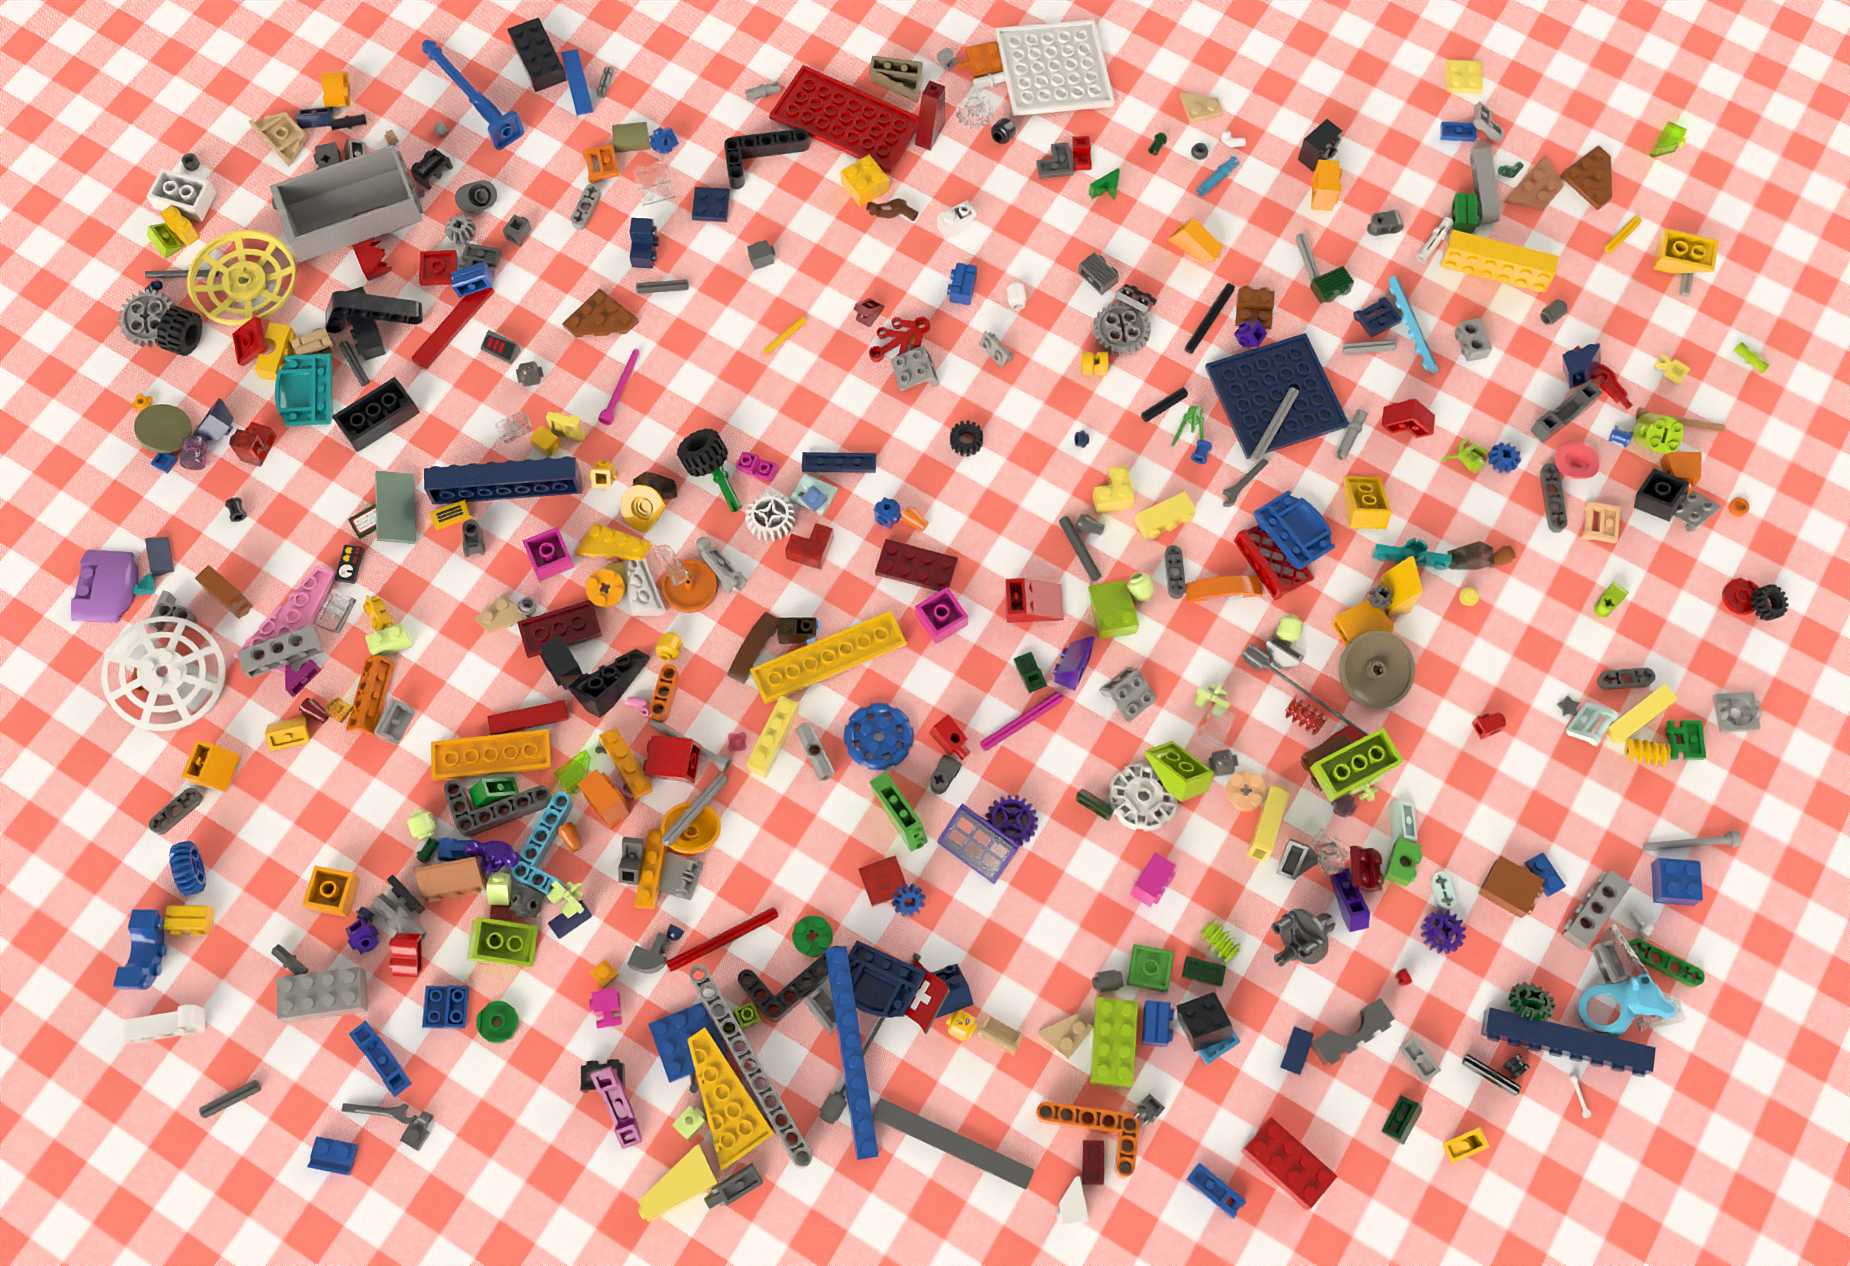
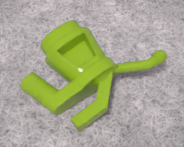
[1441,438,1489,474]

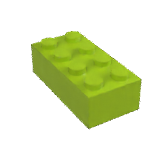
[1310,727,1404,803]
[1089,997,1138,1089]

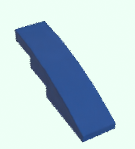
[561,49,594,116]

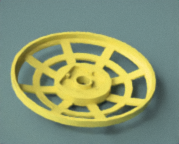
[187,230,297,325]

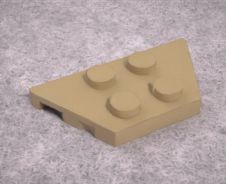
[248,112,307,167]

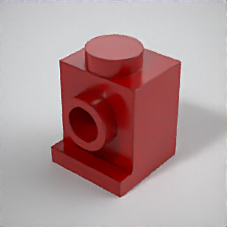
[1471,712,1507,740]

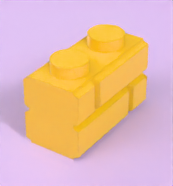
[163,905,214,937]

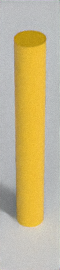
[763,316,807,355]

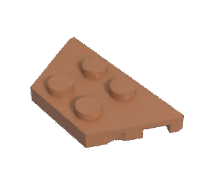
[1504,156,1564,211]

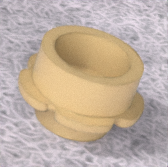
[384,129,399,146]

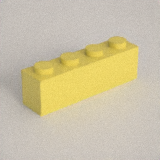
[746,696,800,778]

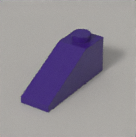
[1329,868,1370,932]

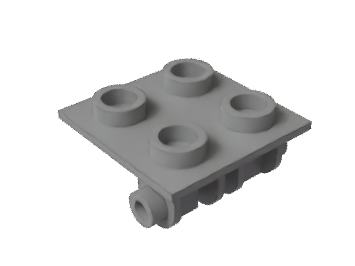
[1674,490,1722,532]
[659,852,704,901]

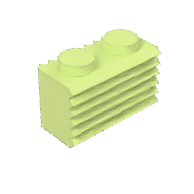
[365,623,412,657]

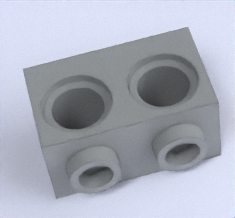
[1455,318,1492,362]

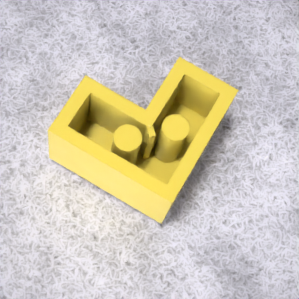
[1092,465,1135,514]

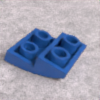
[421,985,469,1029]

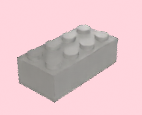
[276,966,368,1023]

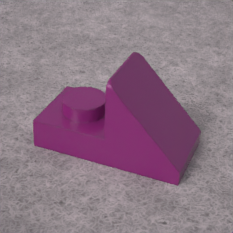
[285,659,321,698]

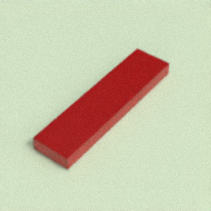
[487,700,569,735]

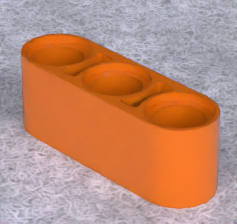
[649,664,680,722]

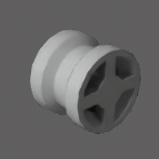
[937,48,958,70]

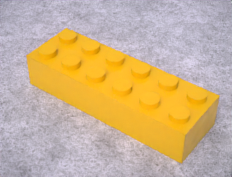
[1440,230,1559,293]

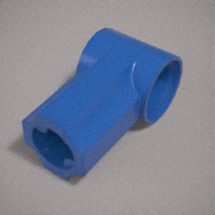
[438,837,478,862]

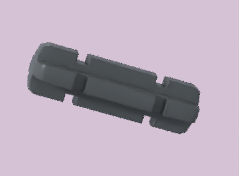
[597,66,614,98]

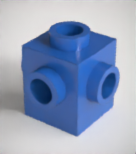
[649,127,679,154]
[873,497,902,529]

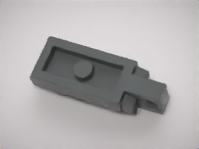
[704,1163,763,1209]

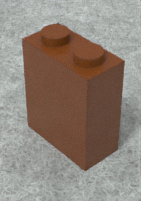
[195,565,253,619]
[1478,855,1544,918]

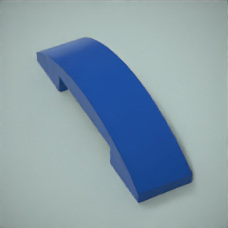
[349,1020,412,1097]

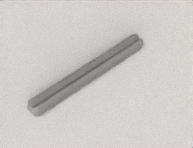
[1251,387,1299,463]
[661,773,727,847]

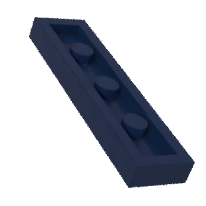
[802,452,876,473]

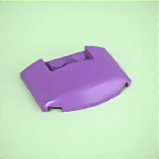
[71,550,138,623]

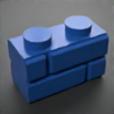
[451,262,493,297]
[947,263,977,305]
[1142,1000,1174,1047]

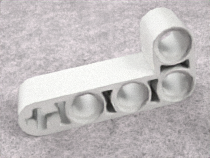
[122,1005,206,1043]

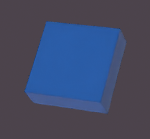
[150,453,179,474]

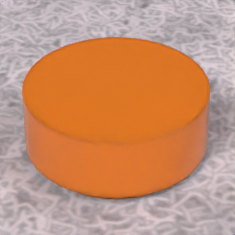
[1728,497,1750,517]

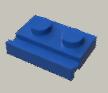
[307,1136,359,1176]

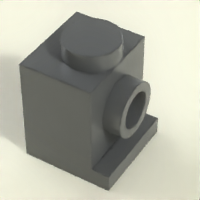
[503,214,532,247]

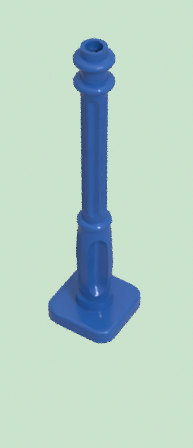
[422,39,524,150]

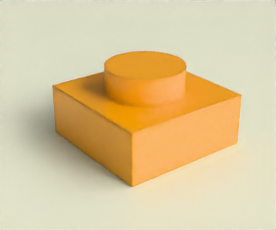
[589,959,619,989]

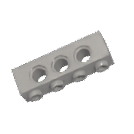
[237,625,324,679]
[1561,870,1632,951]

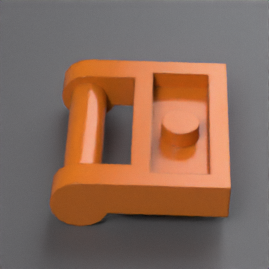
[582,144,620,184]

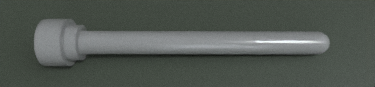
[649,719,732,772]
[1643,830,1742,851]

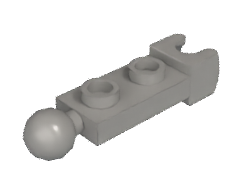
[696,537,747,593]

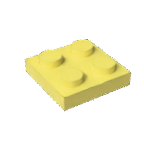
[1445,60,1483,93]

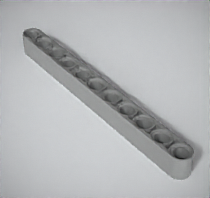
[689,964,812,1169]

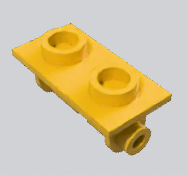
[363,595,393,631]

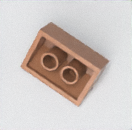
[414,857,487,903]

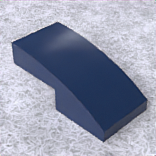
[1280,1026,1314,1075]

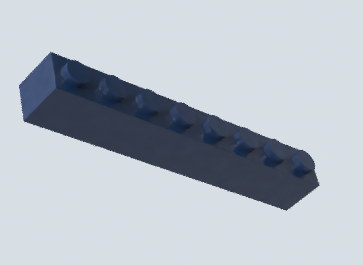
[1481,1007,1656,1077]

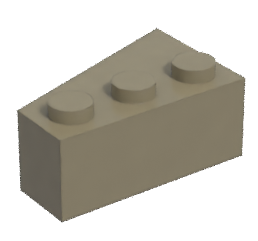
[869,56,923,103]

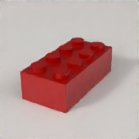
[1241,1117,1338,1211]

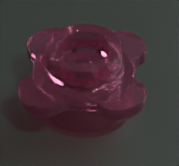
[727,732,747,752]

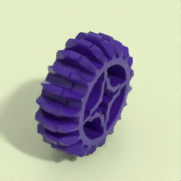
[985,794,1038,846]

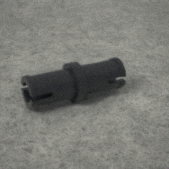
[330,114,367,131]

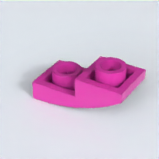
[735,451,779,482]

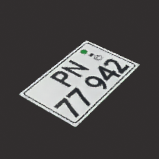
[1609,924,1649,974]

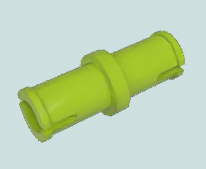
[1734,342,1770,374]

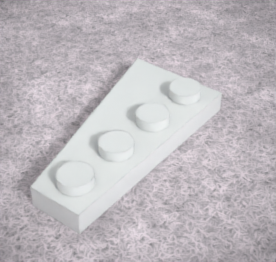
[623,557,666,616]

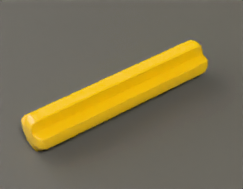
[1603,216,1642,254]

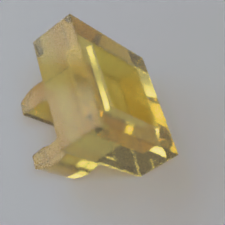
[325,697,354,723]

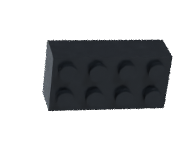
[507,17,567,92]
[332,377,420,453]

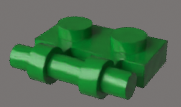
[1665,720,1706,760]

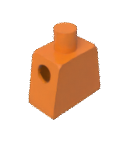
[1660,451,1702,494]

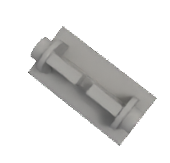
[979,331,1014,368]

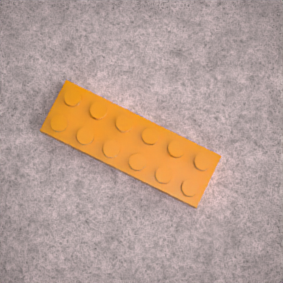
[431,729,552,781]

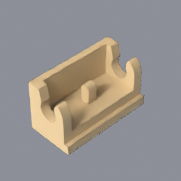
[977,1015,1025,1055]

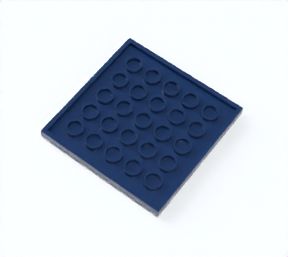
[1205,333,1349,460]

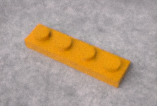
[598,728,653,800]
[634,829,668,909]

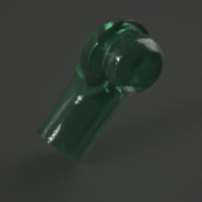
[1498,162,1524,178]

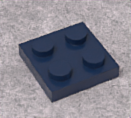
[692,187,730,222]

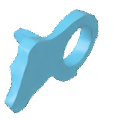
[1578,973,1677,1037]

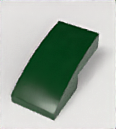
[1013,651,1047,693]

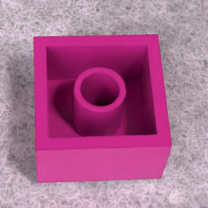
[522,527,575,581]
[915,587,968,644]
[1130,852,1176,908]

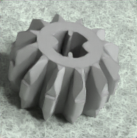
[445,213,476,244]

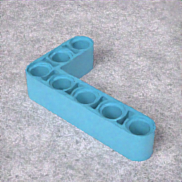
[511,792,573,901]

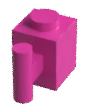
[589,988,622,1029]

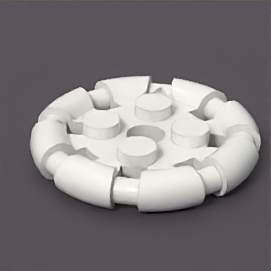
[1108,762,1178,832]

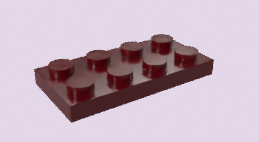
[875,539,958,592]
[517,600,602,658]

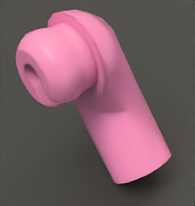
[627,697,651,717]

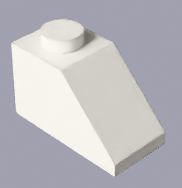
[1055,1176,1089,1227]

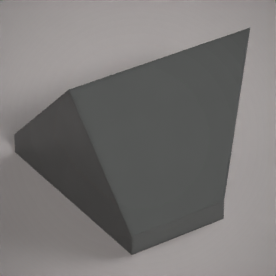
[1276,838,1323,880]

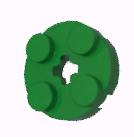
[792,916,833,957]
[476,1001,519,1044]

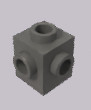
[509,887,545,920]

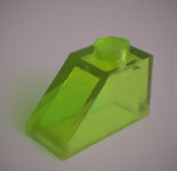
[1649,121,1687,158]
[553,749,591,796]

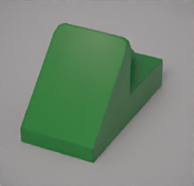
[1088,168,1120,200]

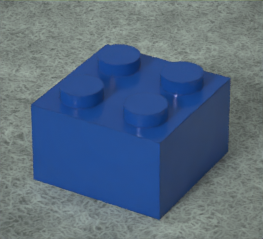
[1651,858,1703,906]

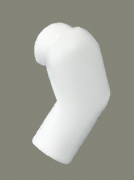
[1221,130,1246,148]

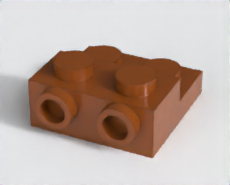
[1235,285,1275,330]

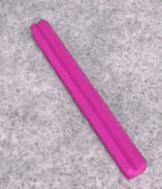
[980,692,1063,751]

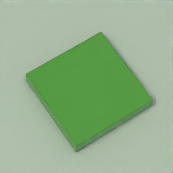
[1127,944,1174,993]

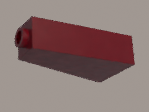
[915,80,945,151]

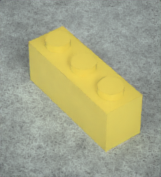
[1134,491,1196,540]

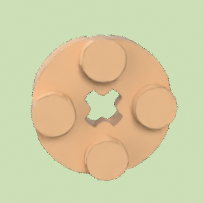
[1225,771,1266,811]

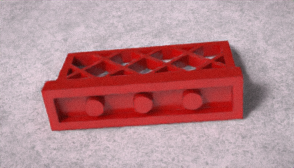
[1233,525,1315,601]

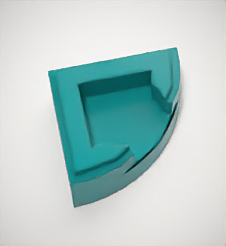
[133,574,155,595]

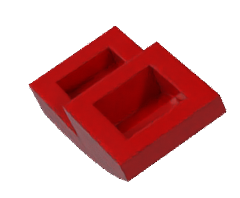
[1072,136,1092,171]

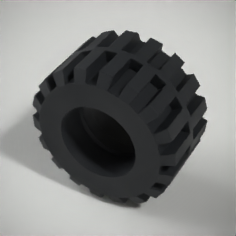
[157,306,203,356]
[677,428,728,477]

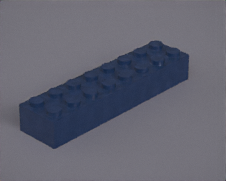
[424,456,582,505]

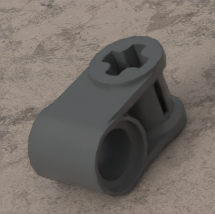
[1367,210,1404,236]
[462,519,485,557]
[930,754,962,794]

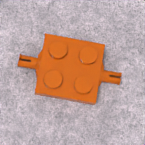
[957,41,1003,80]

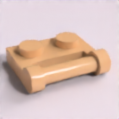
[1582,502,1620,543]

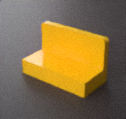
[265,716,310,751]

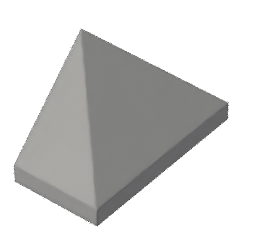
[1266,635,1305,669]

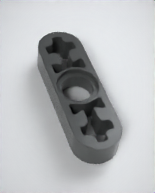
[1164,545,1186,599]
[1597,668,1656,690]
[149,788,202,835]

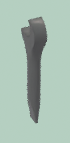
[1222,458,1269,507]
[341,1103,418,1124]

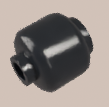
[991,118,1016,144]

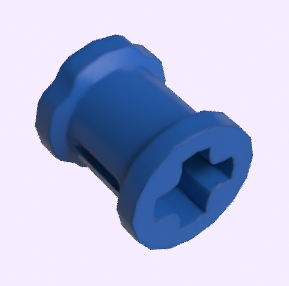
[1608,425,1633,448]
[1191,440,1212,464]

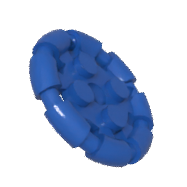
[843,702,914,770]

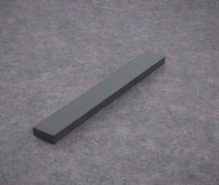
[873,1098,1034,1190]

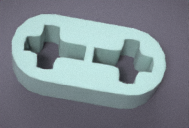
[1430,872,1456,911]

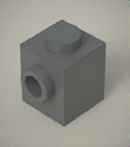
[747,240,776,270]

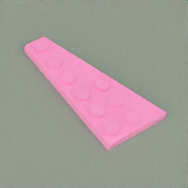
[232,566,336,674]

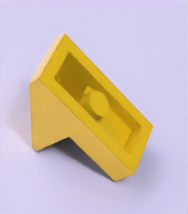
[1442,1127,1490,1164]

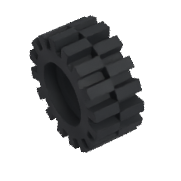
[950,420,983,457]
[1750,584,1789,621]

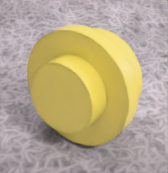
[1459,587,1479,606]

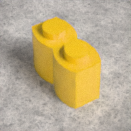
[160,205,199,246]

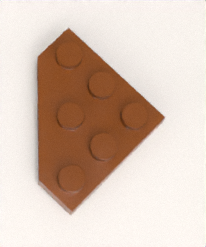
[1560,145,1612,211]
[562,288,639,337]

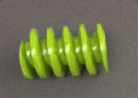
[1199,918,1241,965]

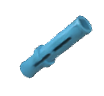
[1196,156,1240,197]

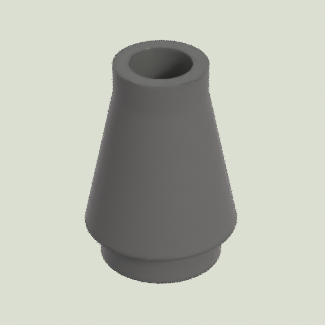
[1076,514,1105,535]

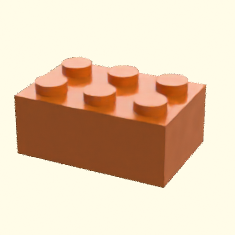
[577,769,629,830]

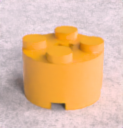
[321,71,351,107]
[586,569,626,607]

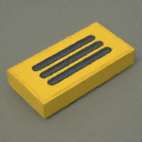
[429,500,472,531]

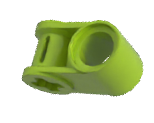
[1594,581,1629,618]

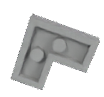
[1473,101,1504,143]

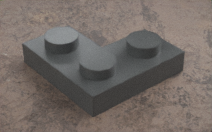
[1036,142,1074,179]

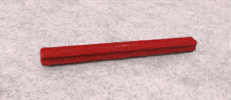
[666,907,779,972]

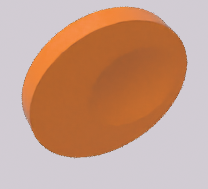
[662,559,718,613]

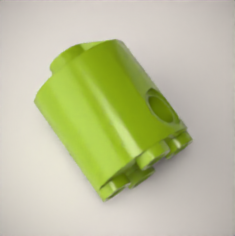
[1633,413,1684,454]

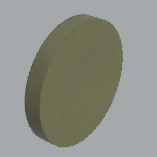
[134,404,192,453]

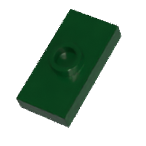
[1181,956,1226,987]

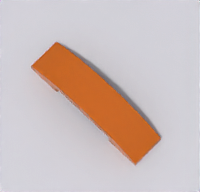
[1185,575,1262,603]

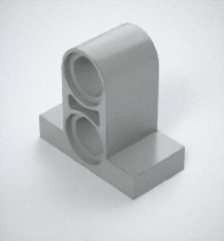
[147,590,197,632]

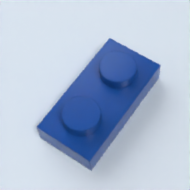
[1440,121,1477,142]
[1525,852,1566,898]

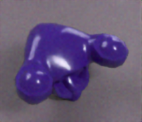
[464,840,520,873]

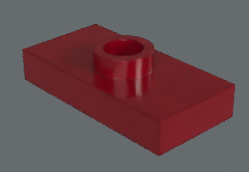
[1082,1140,1104,1185]

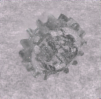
[956,94,993,129]

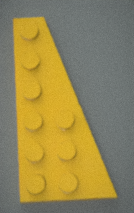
[687,1028,774,1171]

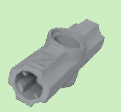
[795,722,835,781]
[371,893,427,941]

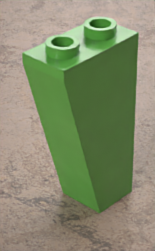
[869,772,928,852]

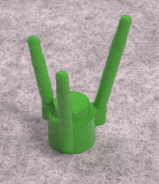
[1171,406,1204,446]

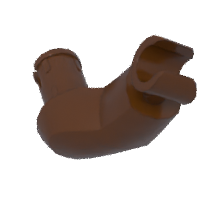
[866,198,919,221]

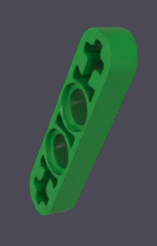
[1628,938,1705,987]

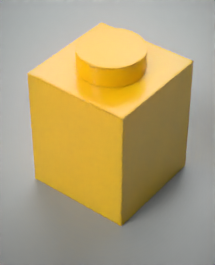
[529,425,561,457]

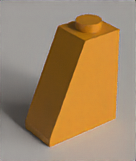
[1168,217,1224,264]

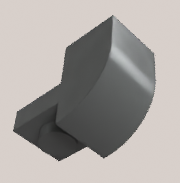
[618,837,645,885]
[627,932,670,974]

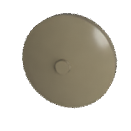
[1338,631,1415,708]

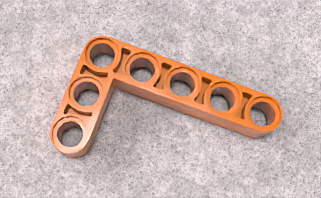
[1035,1101,1140,1179]

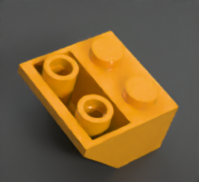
[181,740,241,793]

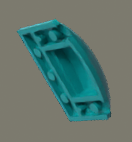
[275,354,333,427]

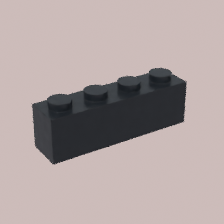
[347,286,386,361]

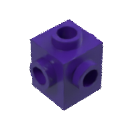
[1234,321,1267,347]
[345,917,379,955]

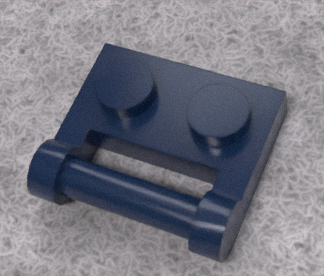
[1353,297,1402,338]

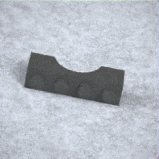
[1530,380,1602,443]
[1311,997,1395,1066]

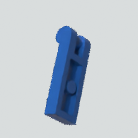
[1186,1163,1246,1219]

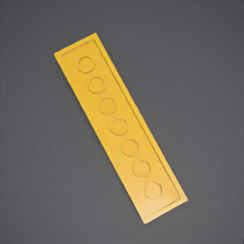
[750,610,907,705]

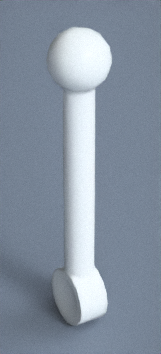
[1570,1074,1591,1118]

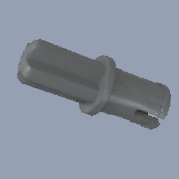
[271,944,309,975]

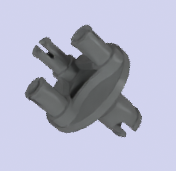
[1271,909,1336,967]

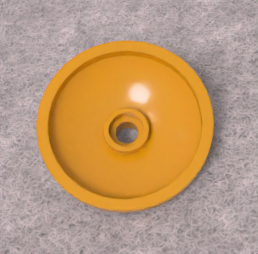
[661,802,721,854]

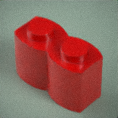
[389,933,422,978]

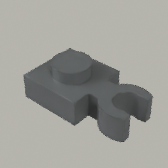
[1134,1093,1165,1127]

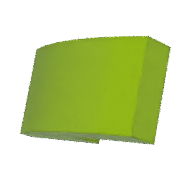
[719,1001,761,1040]

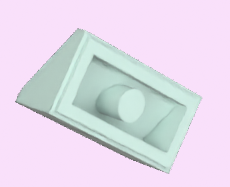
[1389,800,1417,842]

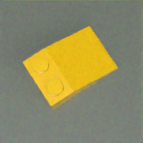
[1653,228,1719,273]
[1343,476,1392,529]
[1377,556,1423,616]

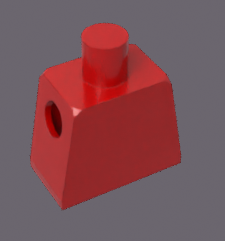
[929,714,971,760]

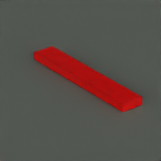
[411,287,495,369]

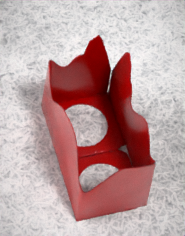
[352,237,392,281]

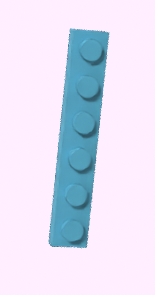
[1388,275,1439,374]

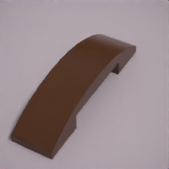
[727,612,778,684]

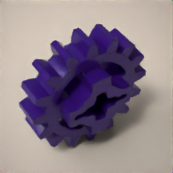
[1420,909,1466,955]

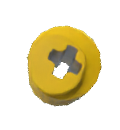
[1624,738,1671,767]

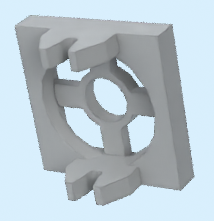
[1712,692,1763,733]

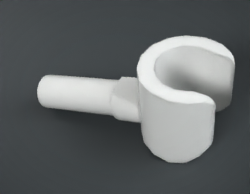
[1631,910,1653,939]

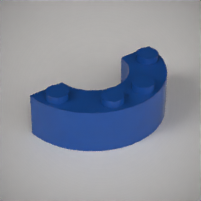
[113,909,167,990]

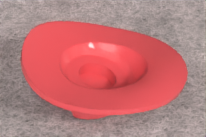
[1555,440,1599,479]

